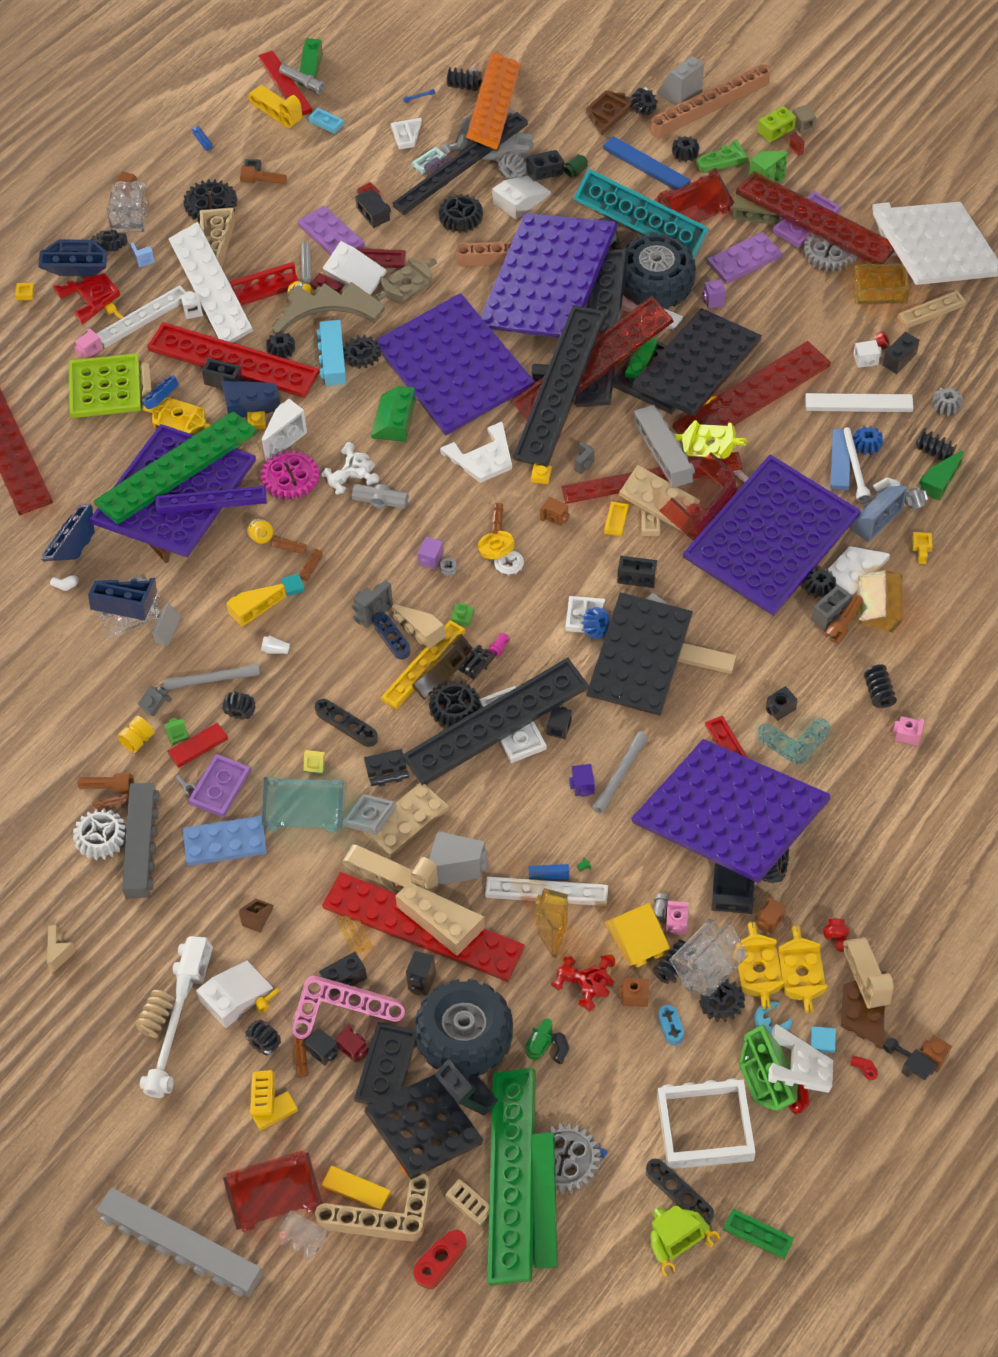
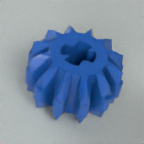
[853,425,883,455]
[581,607,611,639]

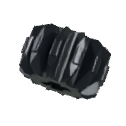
[630,87,658,116]
[672,136,700,163]
[266,331,296,359]
[804,567,836,598]
[222,691,256,720]
[245,1019,281,1056]

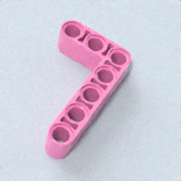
[292,976,405,1039]

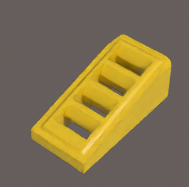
[250,1070,277,1116]

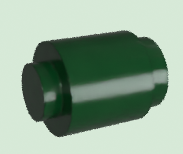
[564,154,588,178]

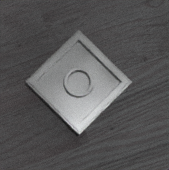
[343,794,397,835]

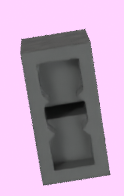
[811,585,853,631]

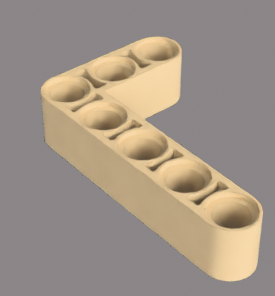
[342,845,438,893]
[315,1174,431,1242]

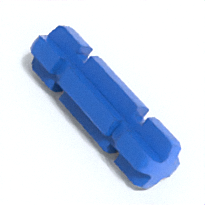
[192,126,213,151]

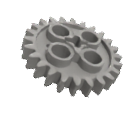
[803,226,859,272]
[543,1123,601,1195]

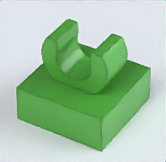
[451,603,474,627]
[165,718,189,744]

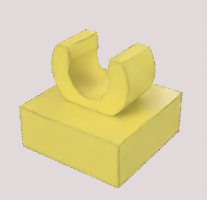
[303,750,325,773]

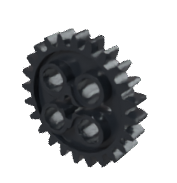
[183,179,238,222]

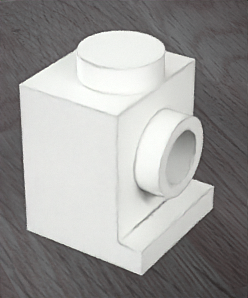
[181,291,203,319]

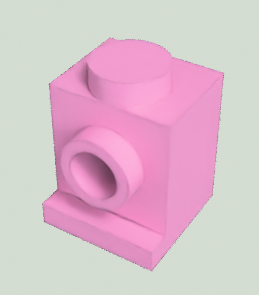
[74,328,103,359]
[893,716,924,746]
[666,901,688,935]

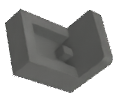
[575,442,595,475]
[138,685,172,716]

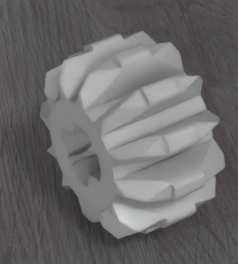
[498,152,527,179]
[932,386,963,417]

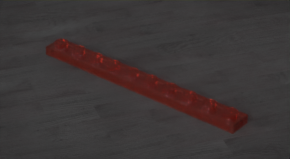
[561,452,743,504]

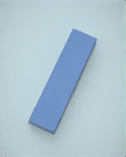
[830,429,850,490]

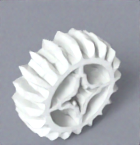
[73,808,127,861]

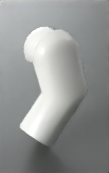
[873,478,900,493]
[50,575,79,591]

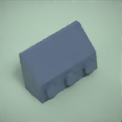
[852,485,908,542]

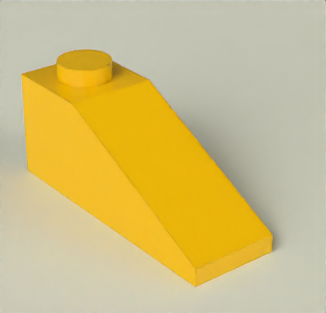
[226,584,286,627]

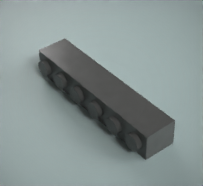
[122,783,160,898]

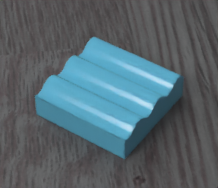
[811,1026,836,1053]

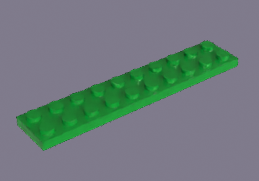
[94,411,257,525]
[487,1068,536,1286]

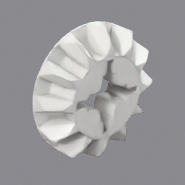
[494,550,524,577]

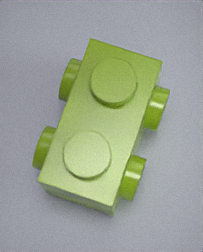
[757,106,796,143]

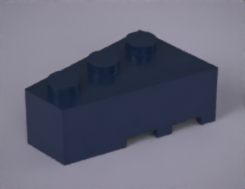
[221,380,280,418]
[88,578,157,621]

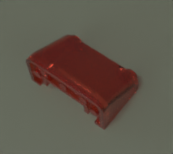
[654,168,735,223]
[223,1150,323,1232]

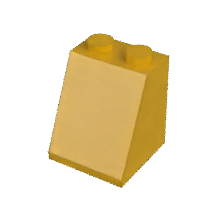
[604,903,670,968]

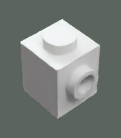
[853,340,882,368]

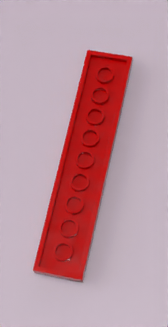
[147,322,319,398]
[322,872,525,982]

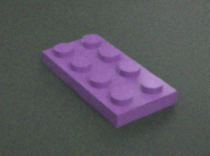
[773,191,841,248]
[298,206,365,256]
[707,232,782,284]

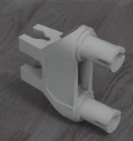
[482,132,534,164]

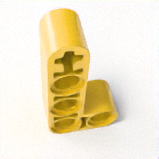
[248,85,302,128]

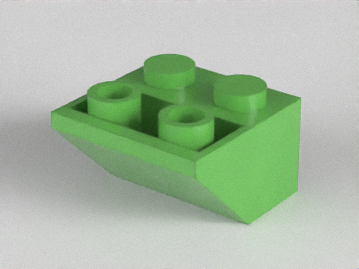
[748,151,788,194]

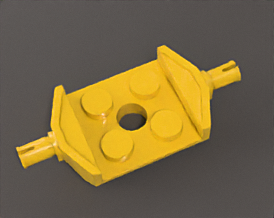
[143,397,210,435]
[735,922,784,1010]
[778,926,827,1014]

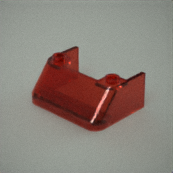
[659,452,738,541]

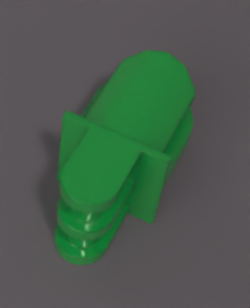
[525,1018,552,1061]

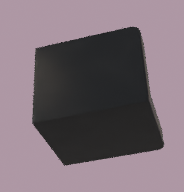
[901,1049,937,1080]

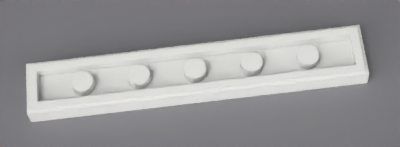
[96,285,186,348]
[805,393,913,412]
[485,876,608,906]

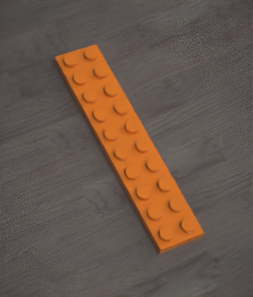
[466,52,521,150]

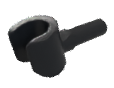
[883,1038,912,1057]

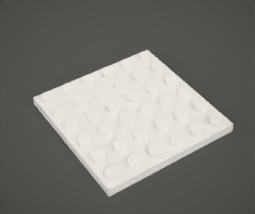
[873,202,998,285]

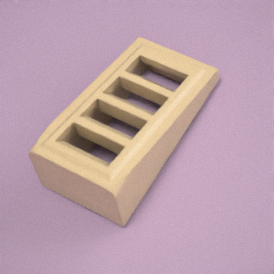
[445,1179,489,1226]

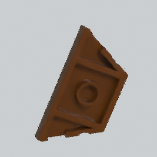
[586,91,633,135]
[841,971,886,1049]

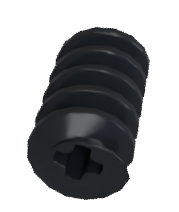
[447,67,482,91]
[916,428,957,461]
[864,664,897,708]
[653,939,697,984]

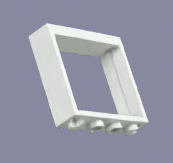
[657,1078,755,1169]

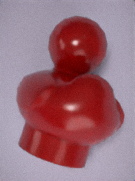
[823,918,850,952]

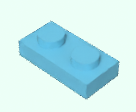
[308,108,344,134]

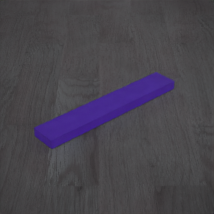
[155,486,267,514]

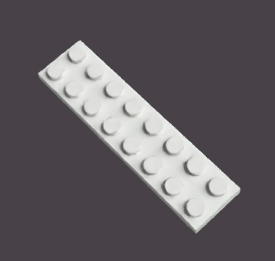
[169,222,254,343]

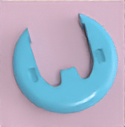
[754,1001,792,1035]

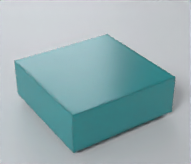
[281,573,304,596]

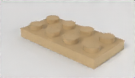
[619,465,700,531]
[363,783,449,859]

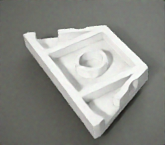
[827,546,890,597]

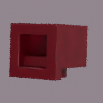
[335,1025,369,1063]

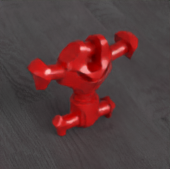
[551,954,615,1012]

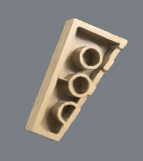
[200,208,236,267]
[396,882,485,955]

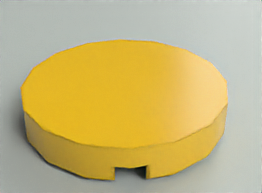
[478,531,515,560]

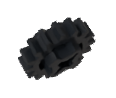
[90,229,128,251]
[343,335,381,369]
[699,979,745,1022]

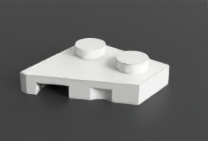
[391,118,422,150]
[565,596,605,633]

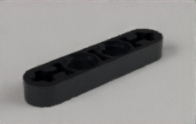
[315,699,378,747]
[645,1158,714,1225]

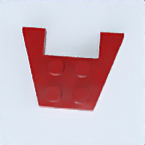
[53,273,121,325]

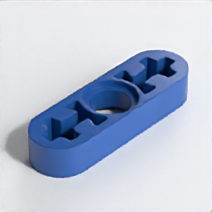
[142,375,179,409]

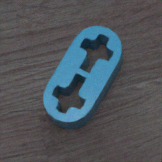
[658,1005,684,1045]

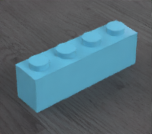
[317,320,346,386]

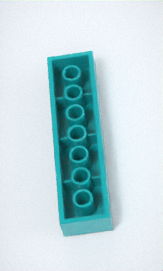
[573,168,710,260]

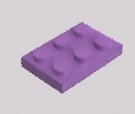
[188,754,251,818]

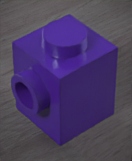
[569,764,595,797]

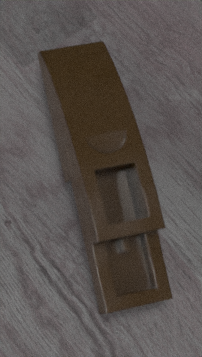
[412,634,473,699]

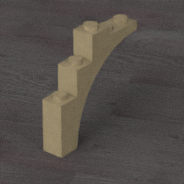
[272,282,385,335]

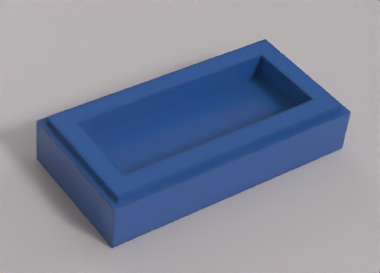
[528,864,569,881]

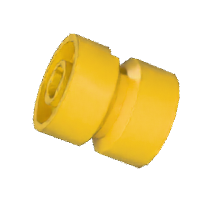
[117,716,155,753]

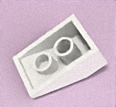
[492,175,551,220]
[322,241,387,295]
[262,399,307,462]
[196,961,274,1029]

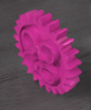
[261,450,319,501]

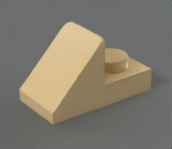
[47,925,76,972]

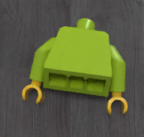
[651,1206,720,1278]

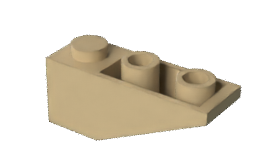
[392,604,447,649]

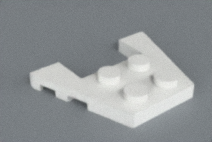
[440,422,512,483]
[768,1024,833,1093]

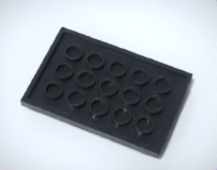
[587,592,693,716]

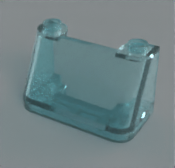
[262,777,347,832]

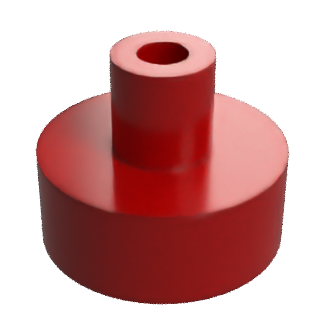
[876,331,890,350]

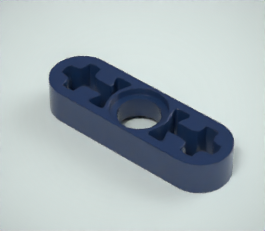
[374,614,410,660]

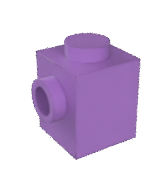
[702,279,726,309]
[418,537,444,569]

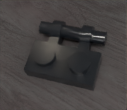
[364,749,409,787]

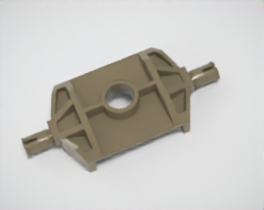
[375,258,437,303]

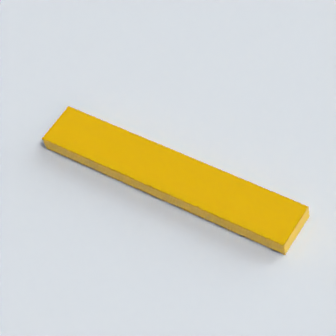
[381,620,465,710]

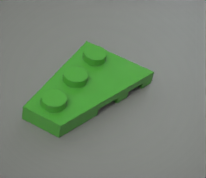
[696,139,748,173]

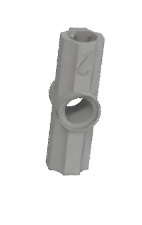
[352,484,409,509]

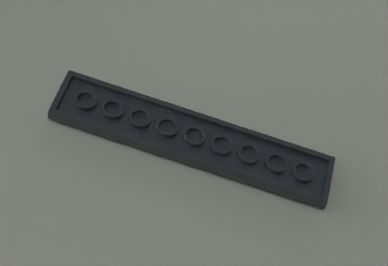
[575,249,628,407]
[513,305,607,467]
[402,657,589,785]

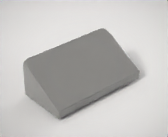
[152,603,181,646]

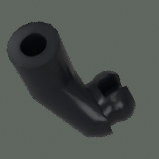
[552,1032,570,1064]

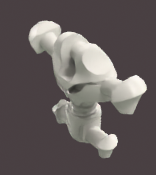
[321,442,379,495]

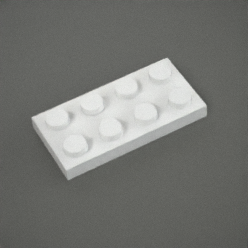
[479,686,547,763]

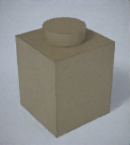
[792,105,816,134]

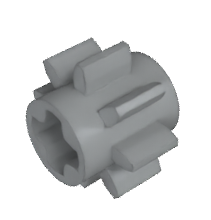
[905,487,928,509]

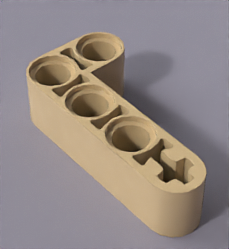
[843,937,894,1009]

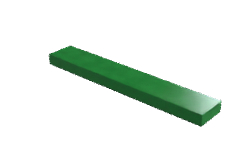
[532,1133,558,1269]

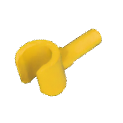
[105,303,124,319]
[256,988,280,1013]

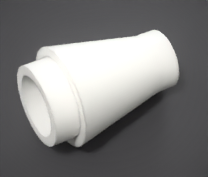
[261,635,290,654]

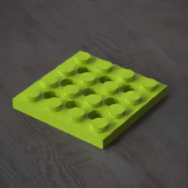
[69,353,141,418]

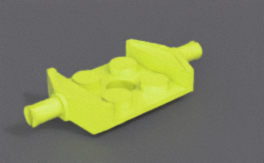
[674,421,747,459]

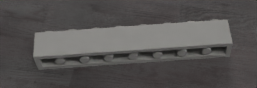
[97,1187,263,1298]

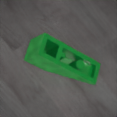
[298,38,323,86]
[919,451,964,501]

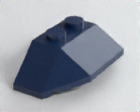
[38,239,108,276]
[41,504,95,562]

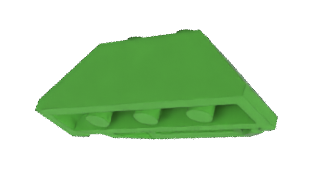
[739,1025,798,1111]

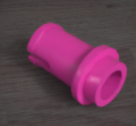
[489,633,510,657]

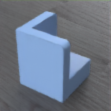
[130,242,155,268]

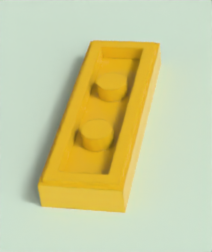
[322,1165,391,1211]

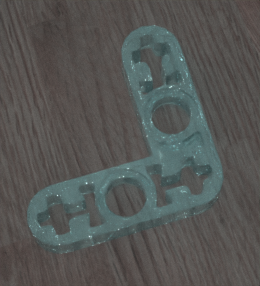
[757,718,830,764]

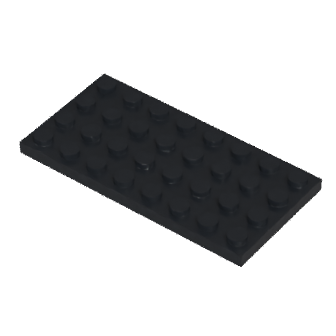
[632,308,762,416]

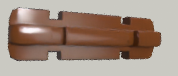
[492,503,503,534]
[271,536,307,554]
[299,549,323,581]
[92,793,129,812]
[293,1037,308,1077]

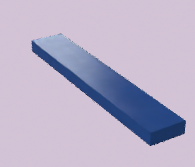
[603,136,691,193]

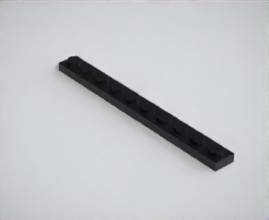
[392,112,528,215]

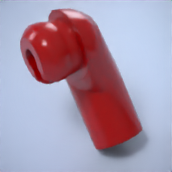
[850,1056,878,1080]
[789,1084,810,1114]

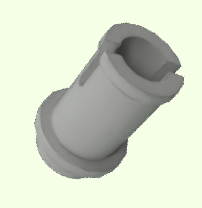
[654,893,670,921]

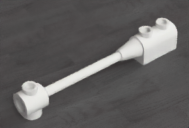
[140,937,213,1098]

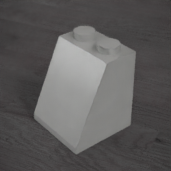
[657,56,704,106]
[429,831,488,885]

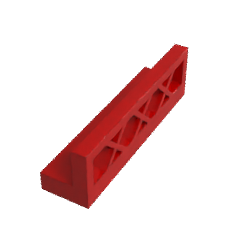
[229,262,299,306]

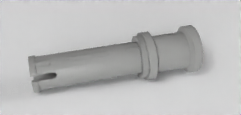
[279,63,325,95]

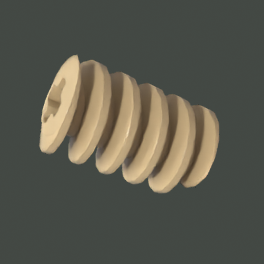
[135,990,175,1038]

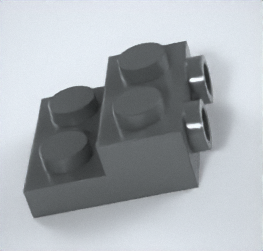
[352,580,393,628]

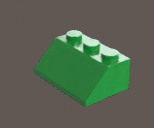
[371,386,416,442]

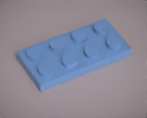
[183,816,267,866]

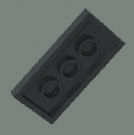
[354,1022,417,1105]

